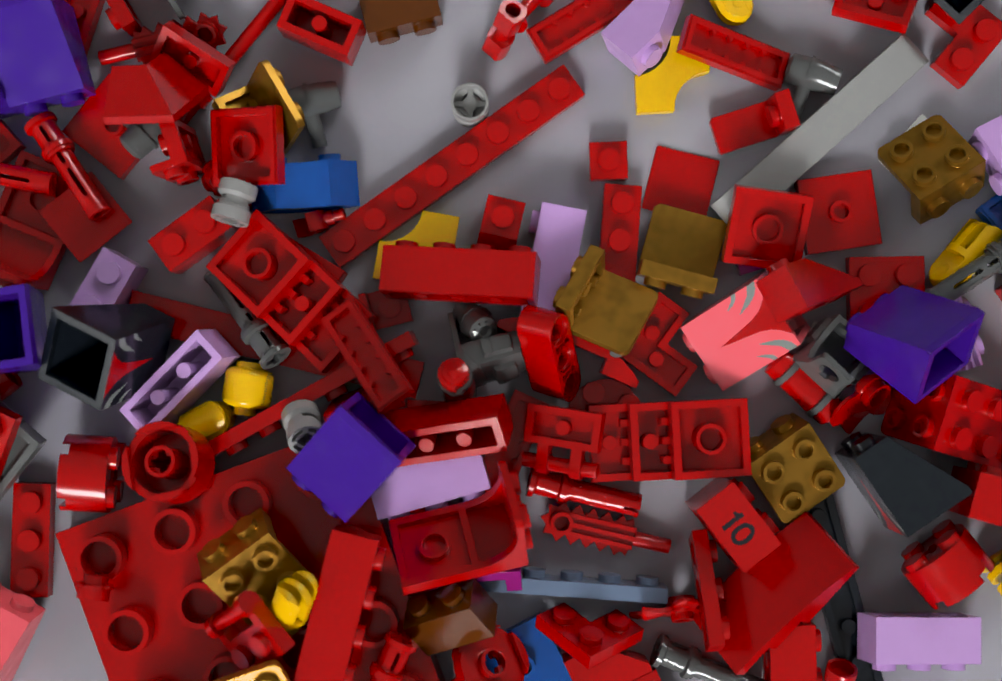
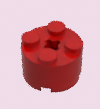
[121,421,215,504]
[56,433,126,513]
[901,519,995,610]

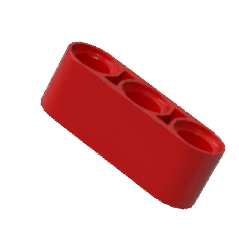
[517,304,581,402]

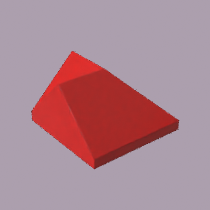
[103,51,210,125]

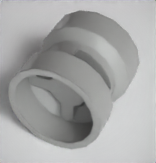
[451,83,489,128]
[210,177,258,228]
[281,399,323,453]

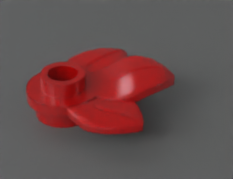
[830,373,892,434]
[629,595,700,623]

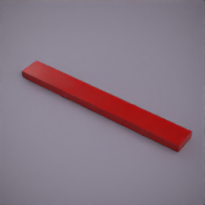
[129,290,425,399]

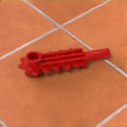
[98,12,228,66]
[540,503,671,556]

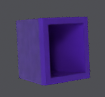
[0,0,96,117]
[0,284,47,374]
[843,285,985,404]
[287,392,416,522]

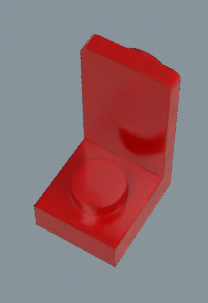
[709,88,801,155]

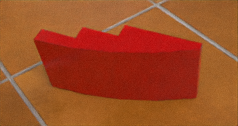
[205,209,377,373]
[587,398,752,483]
[694,512,859,675]

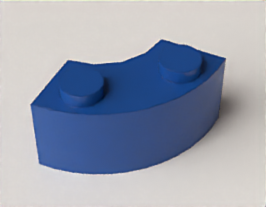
[252,153,360,214]

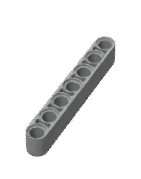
[711,34,929,224]

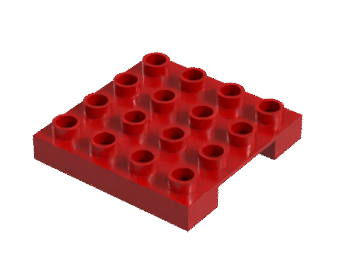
[55,446,446,681]

